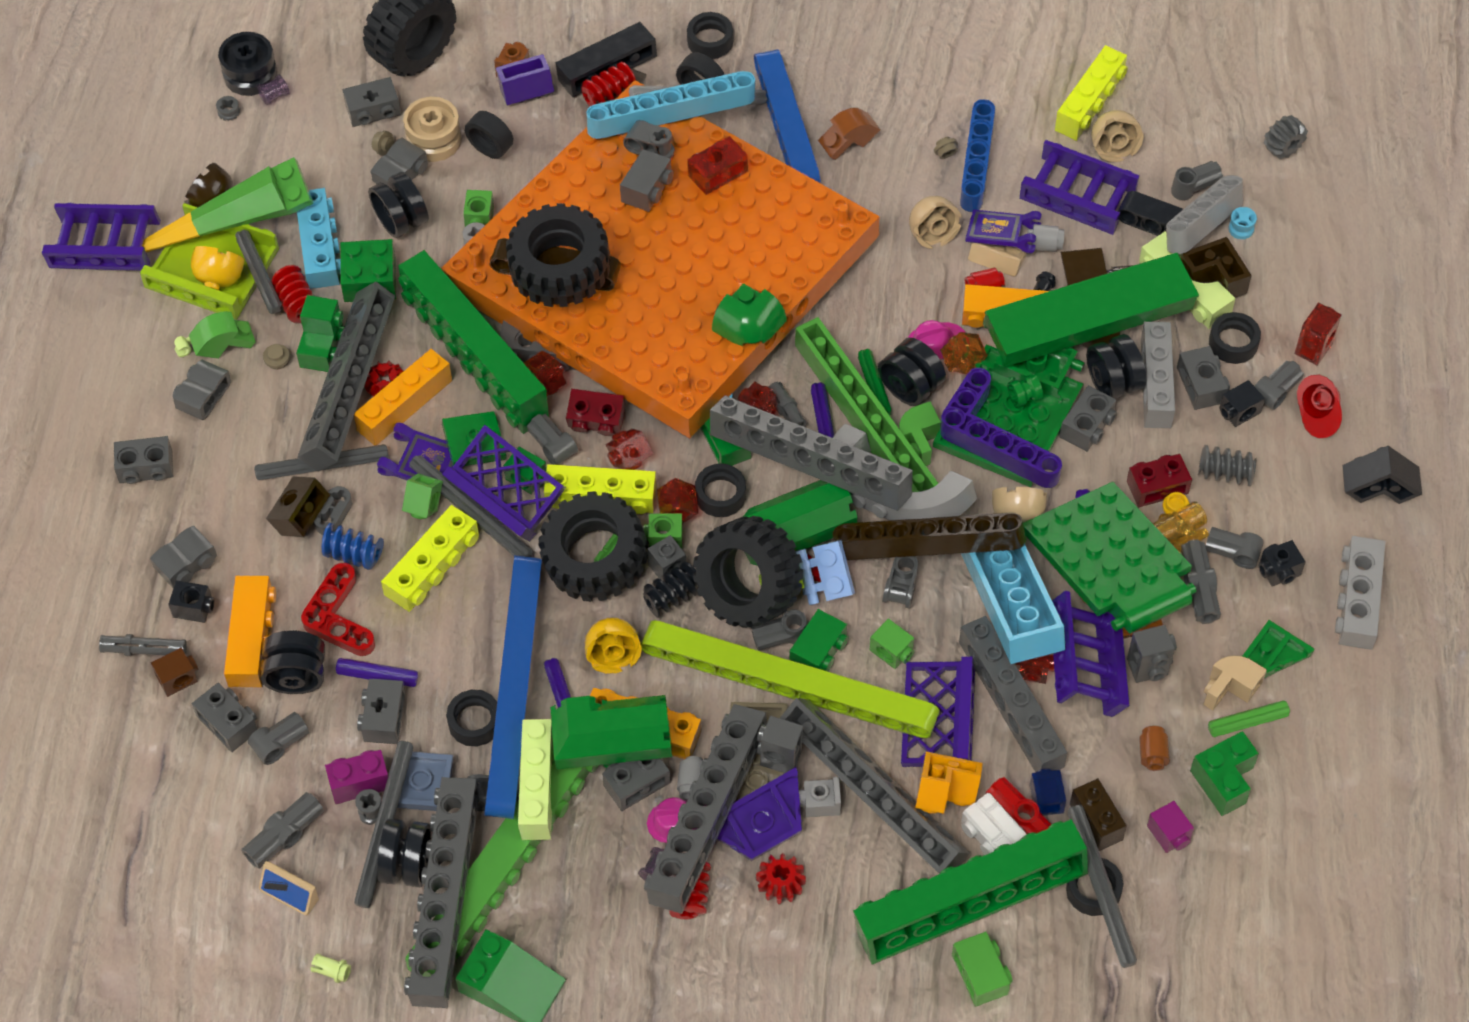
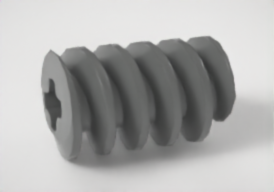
[1198,445,1257,486]

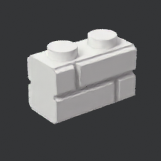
[961,793,1027,855]

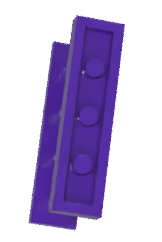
[1019,140,1140,235]
[42,202,161,270]
[1052,590,1130,717]

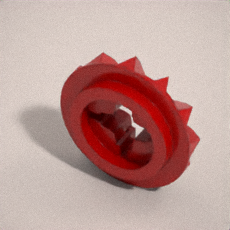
[364,360,403,396]

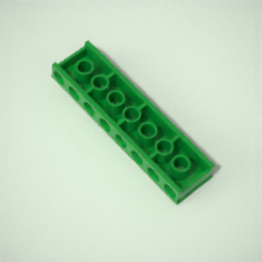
[983,253,1199,367]

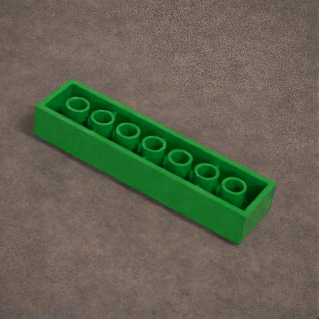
[398,250,549,434]
[853,819,1088,965]

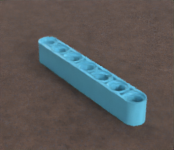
[586,71,755,139]

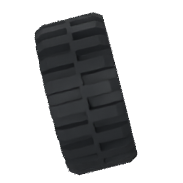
[363,0,457,77]
[506,203,611,307]
[538,491,648,602]
[693,516,803,628]

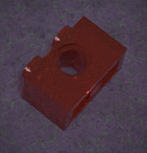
[687,136,748,195]
[1294,302,1342,366]

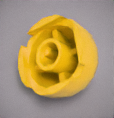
[191,246,244,290]
[585,617,642,674]

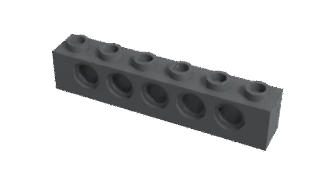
[959,616,1068,779]

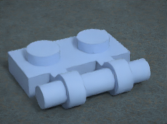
[796,540,855,605]

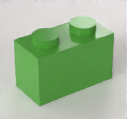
[952,931,1012,1007]

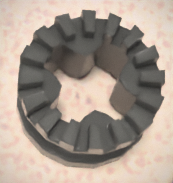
[216,96,240,121]

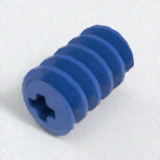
[321,523,384,570]

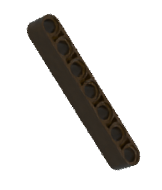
[833,513,1026,560]

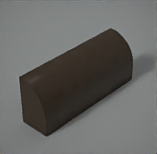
[1061,248,1120,348]

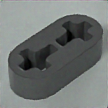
[314,486,352,535]

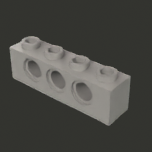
[1141,321,1175,428]
[1335,536,1385,650]

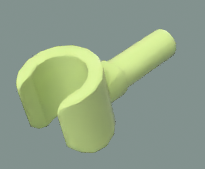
[174,336,192,357]

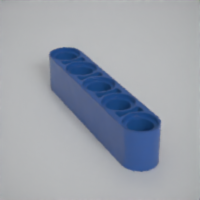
[960,99,995,212]

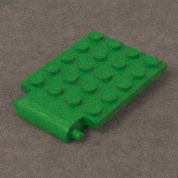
[933,344,1085,487]
[1023,482,1196,634]

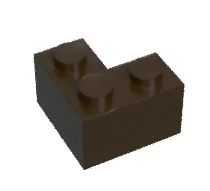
[1180,237,1252,298]

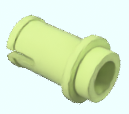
[310,953,351,983]

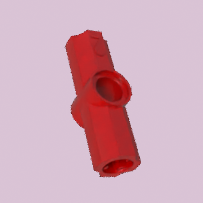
[985,777,1052,834]

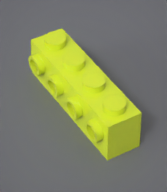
[1055,45,1128,141]
[544,464,656,514]
[381,505,479,612]

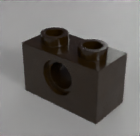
[266,476,330,537]
[1070,778,1127,851]

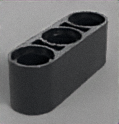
[1118,191,1184,236]

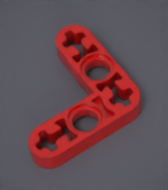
[301,563,375,656]

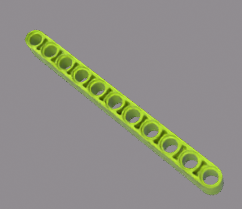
[641,620,940,738]

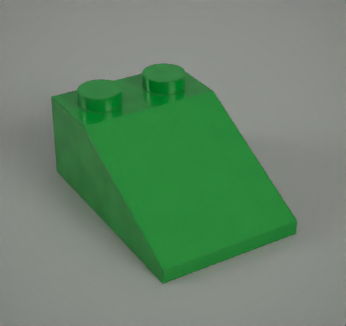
[456,929,566,1022]

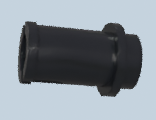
[1033,271,1056,291]

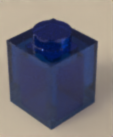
[1029,769,1066,816]

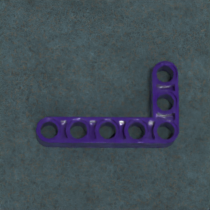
[940,368,1062,488]

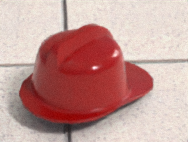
[1297,374,1342,438]

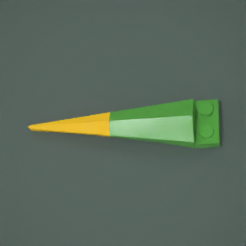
[142,157,314,253]

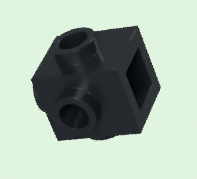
[1258,540,1306,586]

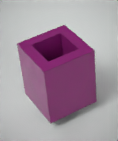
[1147,801,1194,853]

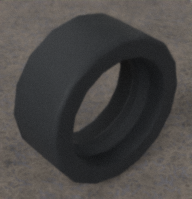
[687,12,734,59]
[676,53,725,85]
[464,111,514,159]
[1209,312,1261,364]
[695,464,746,517]
[446,689,497,747]
[1066,858,1124,916]

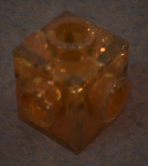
[940,332,987,374]

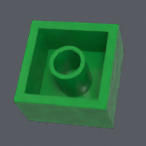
[340,239,396,303]

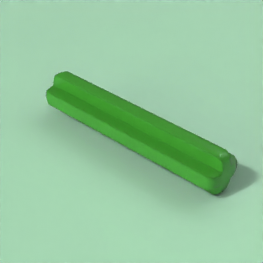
[1208,701,1290,737]

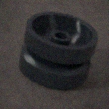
[218,32,278,96]
[368,172,429,238]
[1086,334,1147,399]
[878,338,946,406]
[261,630,325,694]
[377,818,431,888]

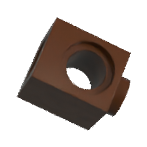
[151,647,199,697]

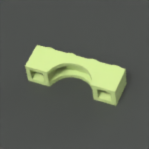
[1139,232,1236,329]
[518,719,554,840]

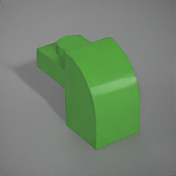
[189,312,256,358]
[899,401,941,466]

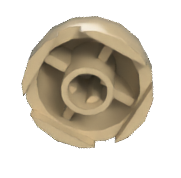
[1091,110,1144,162]
[909,196,962,249]
[992,487,1047,523]

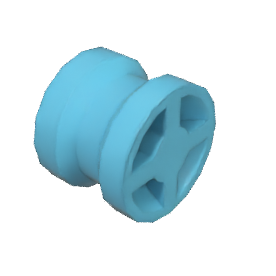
[1228,207,1257,240]

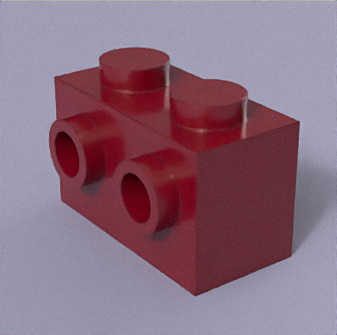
[566,388,626,436]
[1126,453,1192,508]

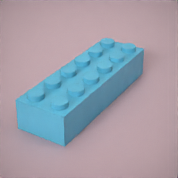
[961,544,1065,664]

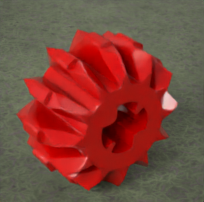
[756,852,806,904]

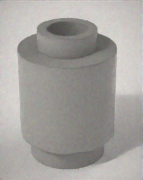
[1027,224,1064,252]
[677,756,703,801]

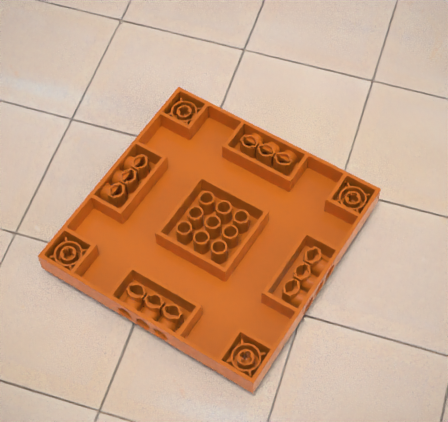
[441,80,880,439]

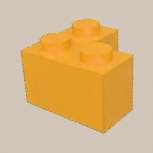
[915,751,983,814]

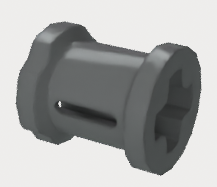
[355,789,381,825]

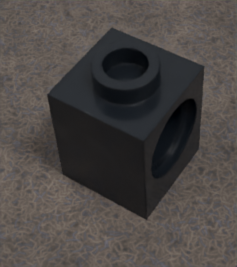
[1219,380,1265,427]
[168,580,215,623]

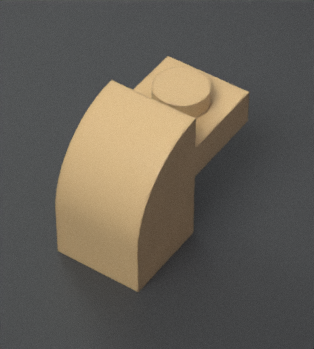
[1204,656,1267,710]

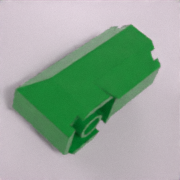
[743,480,858,566]
[550,695,672,770]

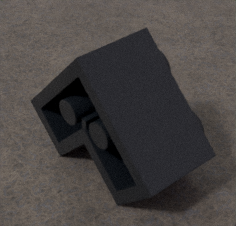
[1342,446,1422,504]

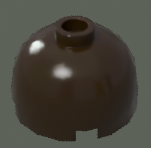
[184,162,233,208]

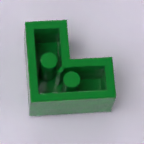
[296,295,344,372]
[1190,731,1259,816]

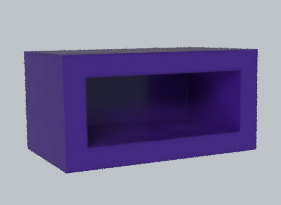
[496,54,554,105]

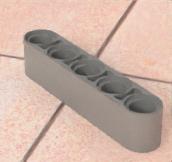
[1166,175,1243,254]

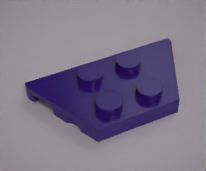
[717,768,802,861]

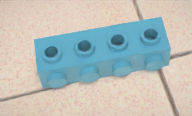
[297,188,341,289]

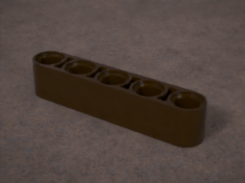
[489,238,621,291]

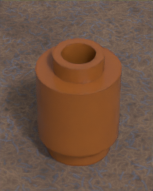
[1139,726,1170,771]

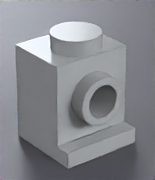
[799,777,841,817]

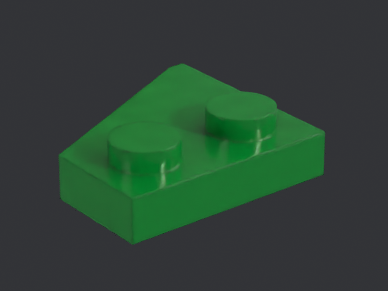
[1242,620,1315,678]

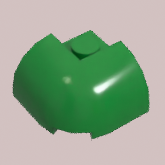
[712,283,787,346]

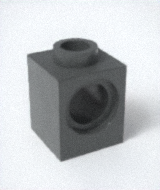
[648,535,686,580]

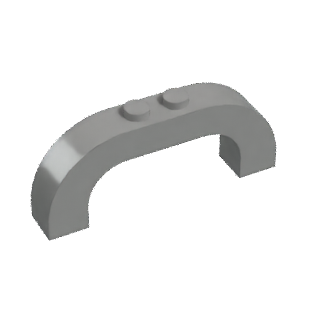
[833,424,977,520]

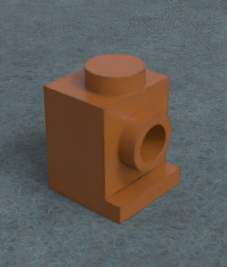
[494,42,530,77]

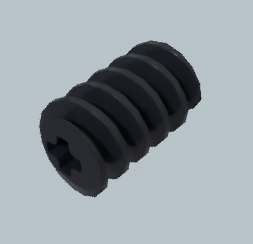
[643,562,698,618]

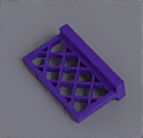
[442,425,566,542]
[901,657,976,767]

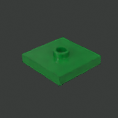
[442,411,506,466]

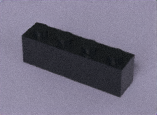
[555,22,657,98]

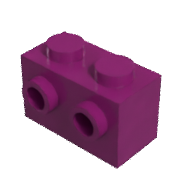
[325,750,388,805]

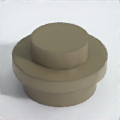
[371,131,394,156]
[933,137,958,159]
[263,344,290,370]

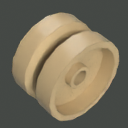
[403,96,462,162]

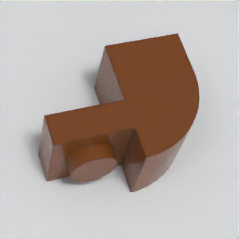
[818,108,881,160]

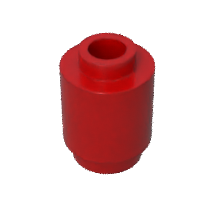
[964,267,1005,287]

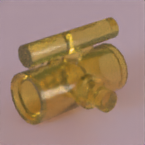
[1153,501,1209,552]

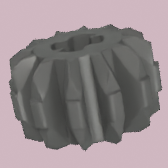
[1264,115,1308,159]

